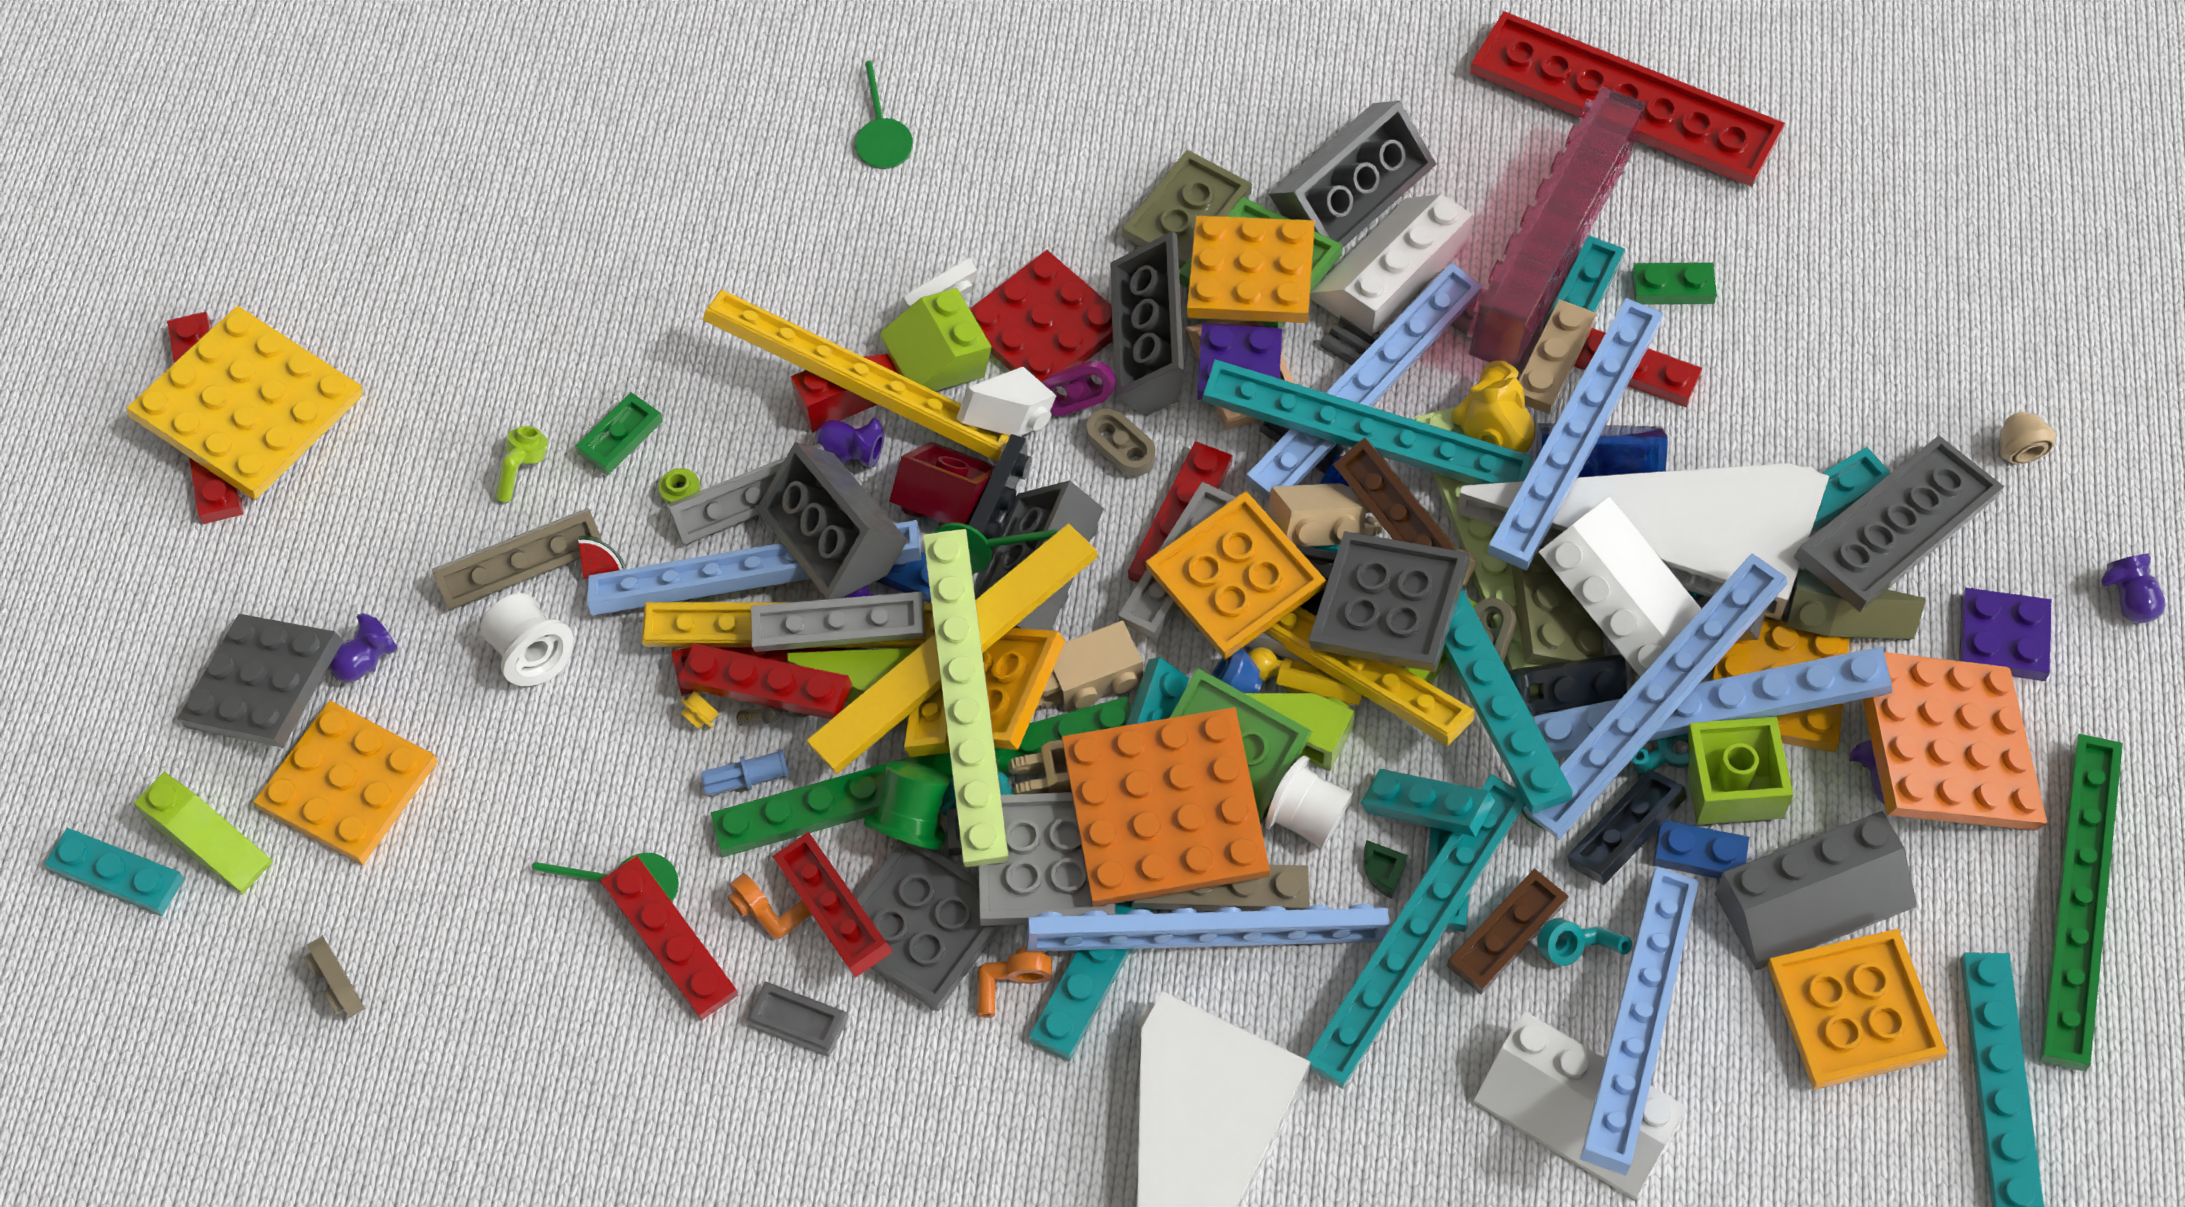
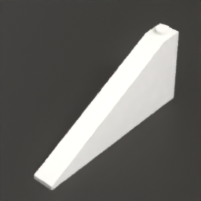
[1456,463,1829,620]
[1137,991,1310,1207]

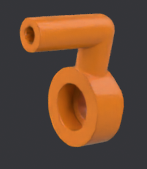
[727,873,811,939]
[977,947,1052,1018]

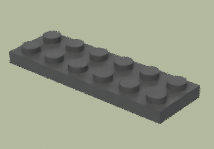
[1793,435,2004,612]

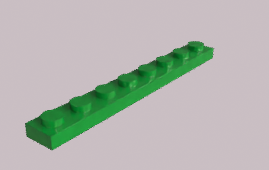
[2039,733,2123,1072]

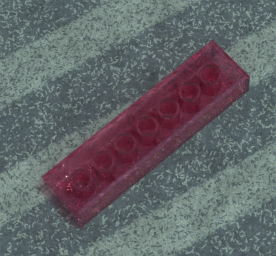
[1467,87,1646,368]

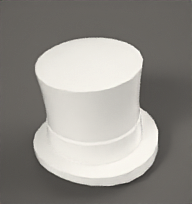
[480,593,573,686]
[1264,755,1353,850]

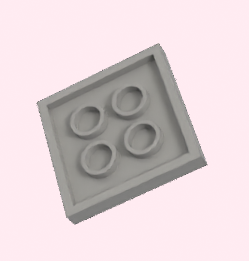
[979,792,1115,926]

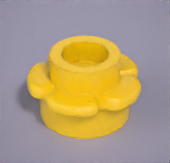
[680,691,720,730]

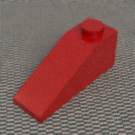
[790,354,899,433]

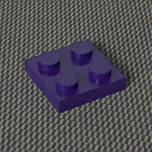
[1197,324,1282,400]
[1959,587,2052,681]

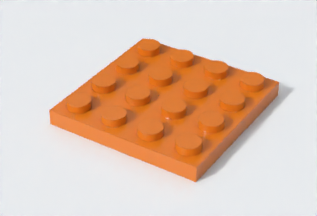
[1862,649,2047,830]
[1062,707,1270,907]

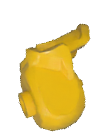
[1451,360,1535,454]

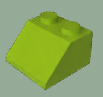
[879,288,991,391]
[1688,716,1793,825]

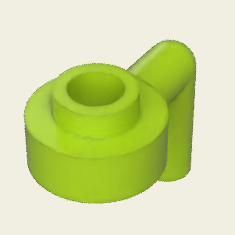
[495,426,548,502]

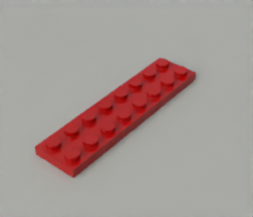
[1470,11,1785,187]

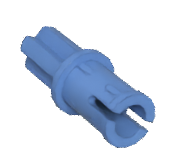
[701,750,789,796]

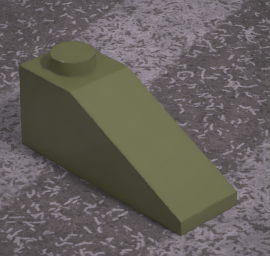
[1786,569,1926,639]

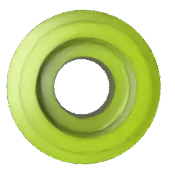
[659,468,700,504]

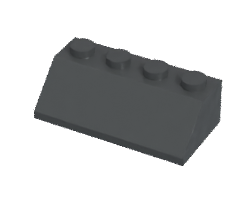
[1269,100,1437,248]
[1110,231,1184,416]
[756,442,908,599]
[974,480,1104,631]
[1714,810,1917,970]

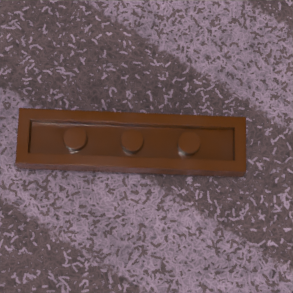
[1333,437,1459,551]

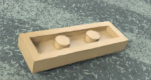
[1519,299,1597,414]

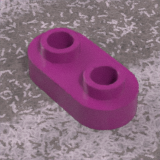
[1042,361,1116,416]

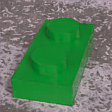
[1632,262,1717,305]
[575,392,663,476]

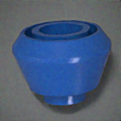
[1211,648,1263,693]

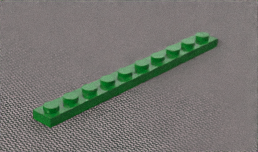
[710,696,1131,857]

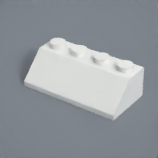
[1310,194,1473,336]
[1539,496,1702,677]
[1473,1011,1688,1200]

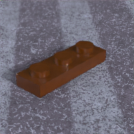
[1447,868,1569,995]

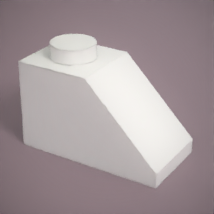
[956,367,1056,436]

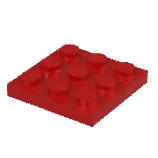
[970,249,1113,383]

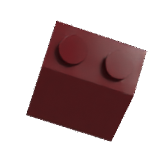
[889,441,996,526]

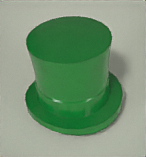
[863,761,951,849]

